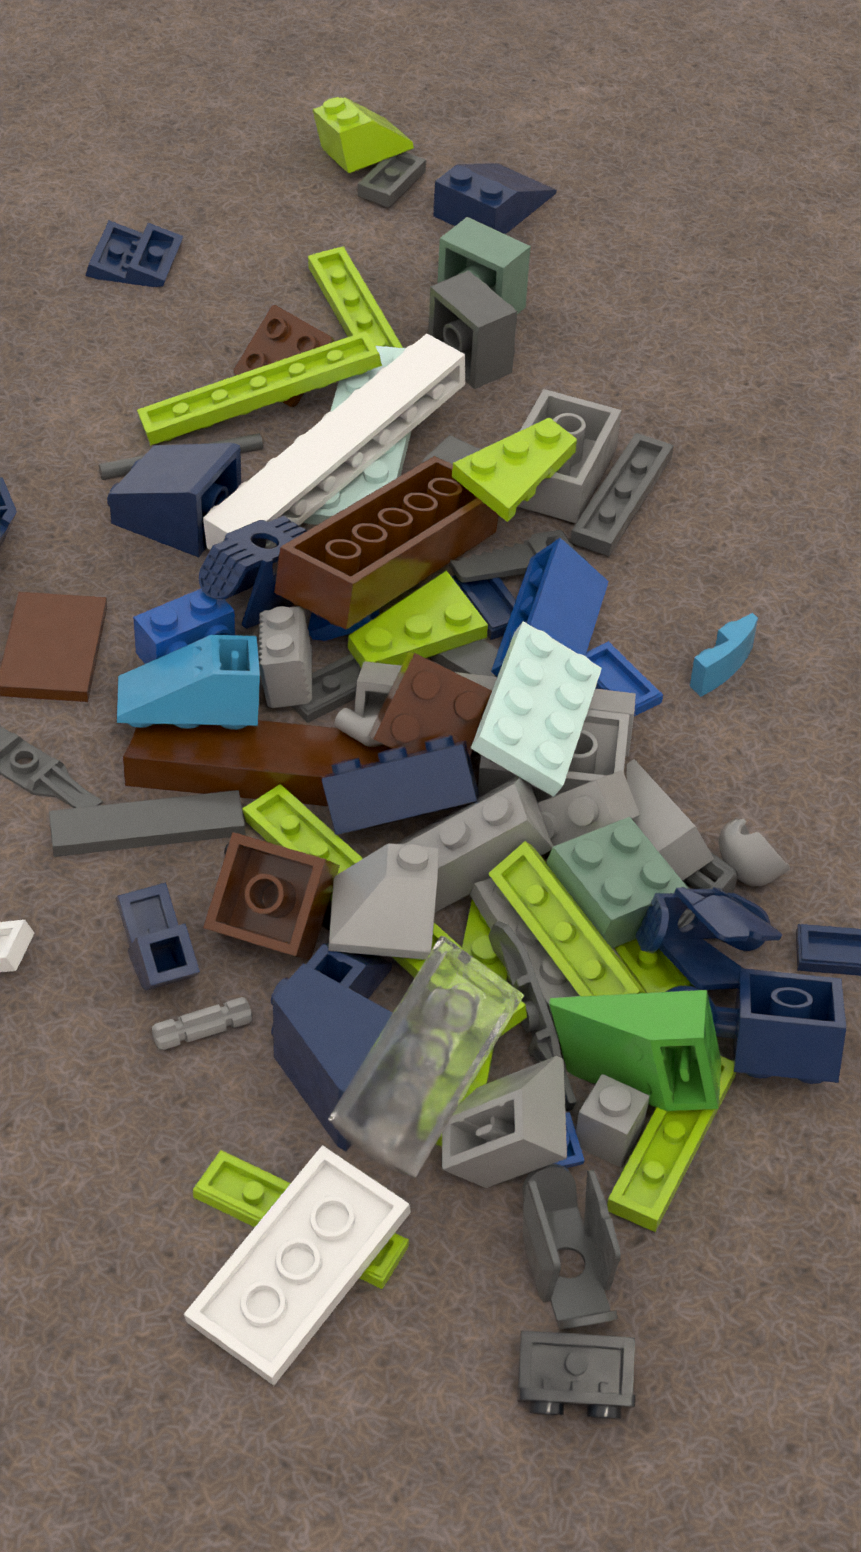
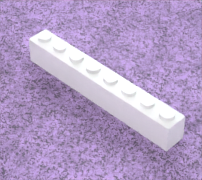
[203,334,465,550]

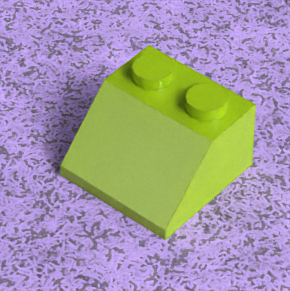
[312,97,414,173]

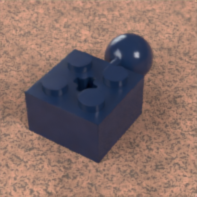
[666,968,846,1084]

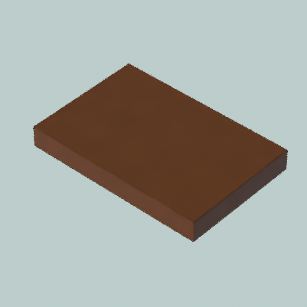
[0,592,107,702]

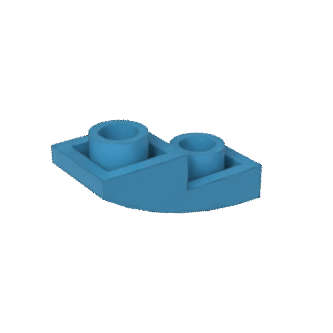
[690,613,758,697]

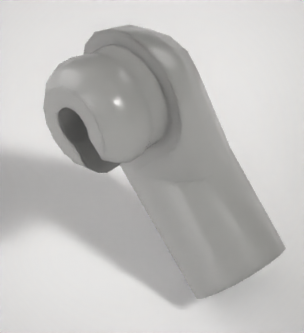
[334,708,384,747]

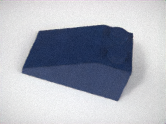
[433,163,556,234]

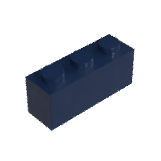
[322,735,479,835]

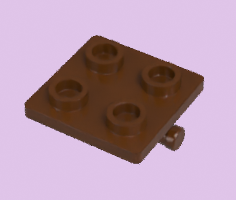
[233,305,335,407]

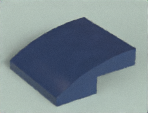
[85,220,183,287]

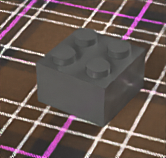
[428,271,517,389]

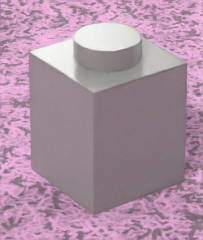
[576,1074,650,1168]

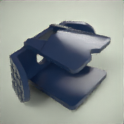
[199,516,306,629]
[635,887,782,990]

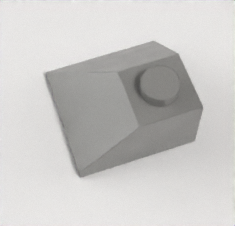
[328,843,438,960]

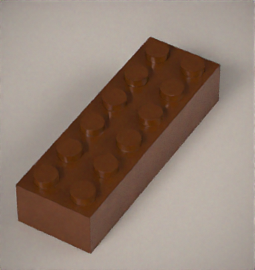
[274,456,499,630]

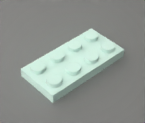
[471,621,602,797]

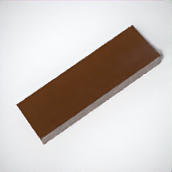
[123,720,393,806]

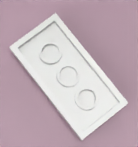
[184,1145,410,1385]

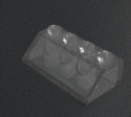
[328,936,524,1178]

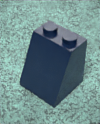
[107,443,241,558]
[271,963,408,1151]

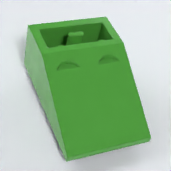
[549,990,722,1111]

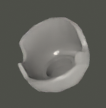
[718,818,790,887]

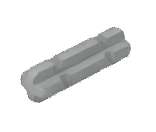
[152,997,252,1050]

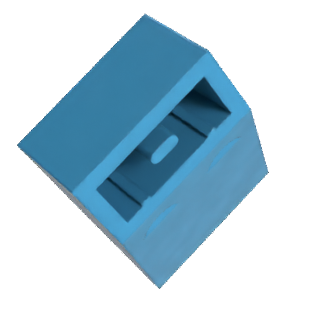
[117,635,260,729]

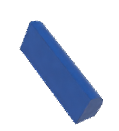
[491,538,609,677]

